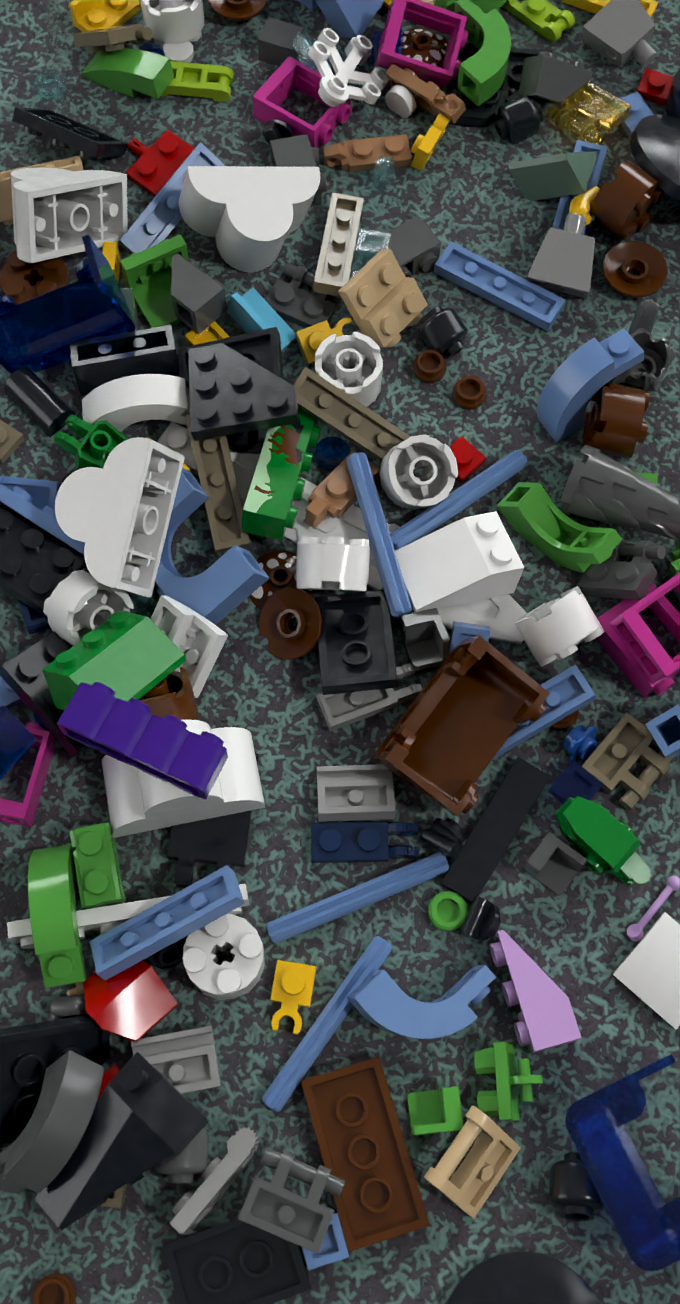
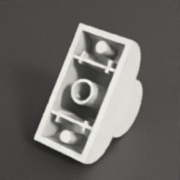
[178,166,320,273]
[11,168,128,263]
[55,437,185,598]
[102,720,265,838]

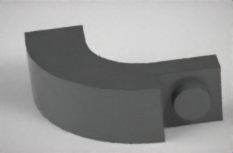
[0,1050,104,1194]

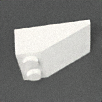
[395,511,524,613]

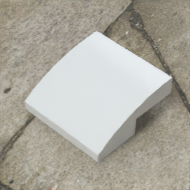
[150,595,228,698]
[613,912,680,1029]

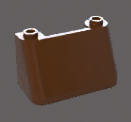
[374,635,550,816]

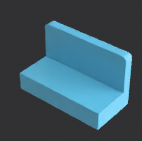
[227,288,296,352]

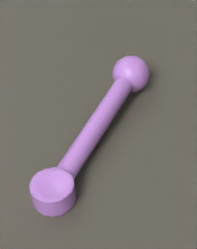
[626,875,680,941]

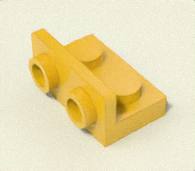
[69,0,141,32]

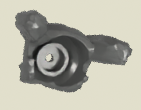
[607,298,672,392]

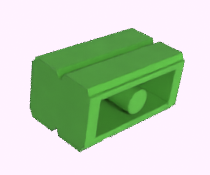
[70,823,126,910]

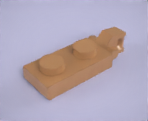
[386,64,466,124]
[323,134,412,172]
[303,451,380,529]

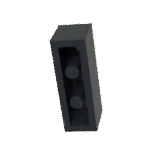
[69,325,179,396]

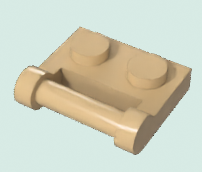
[423,1106,521,1219]

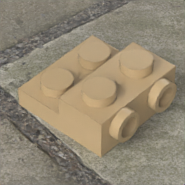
[338,248,428,348]

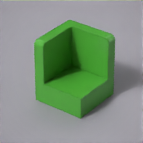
[407,1086,463,1136]

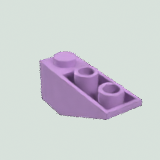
[490,930,582,1054]

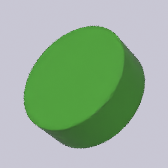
[428,891,468,932]

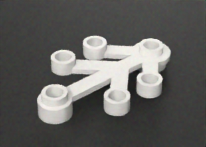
[308,28,389,107]

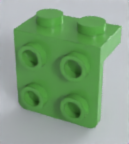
[120,234,189,328]

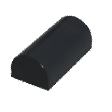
[4,367,75,437]

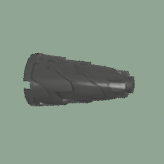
[559,445,680,541]

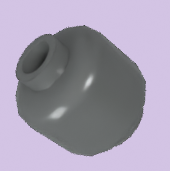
[154,1128,209,1183]

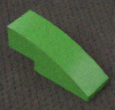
[81,48,174,99]

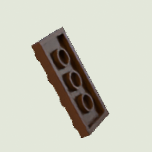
[301,1056,430,1252]

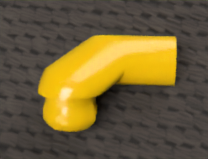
[569,186,600,226]

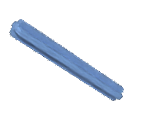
[390,450,528,550]
[346,452,412,618]
[267,852,449,944]
[262,936,392,1112]

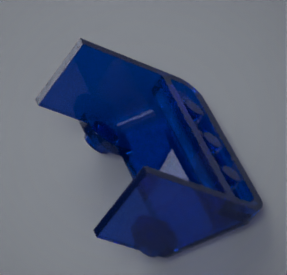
[0,235,135,375]
[565,1053,680,1271]

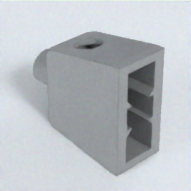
[582,0,657,68]
[527,214,595,299]

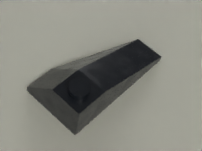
[35,1052,209,1230]

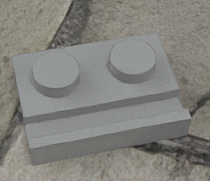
[317,764,395,822]
[131,1026,221,1095]

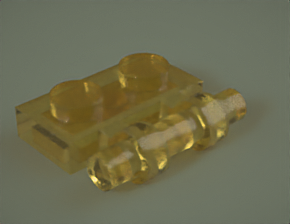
[548,81,631,144]

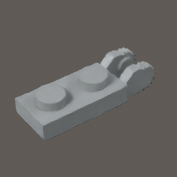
[316,663,423,732]
[169,1127,261,1236]

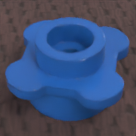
[563,725,598,763]

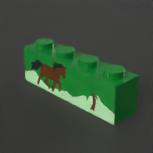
[241,408,321,541]

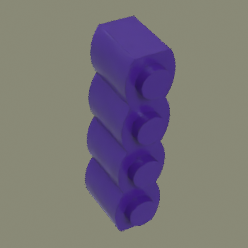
[57,682,228,800]

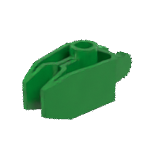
[53,414,128,470]
[555,796,652,885]

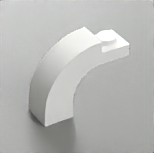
[82,374,190,432]

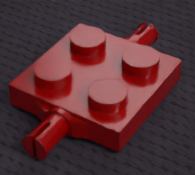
[126,130,194,197]

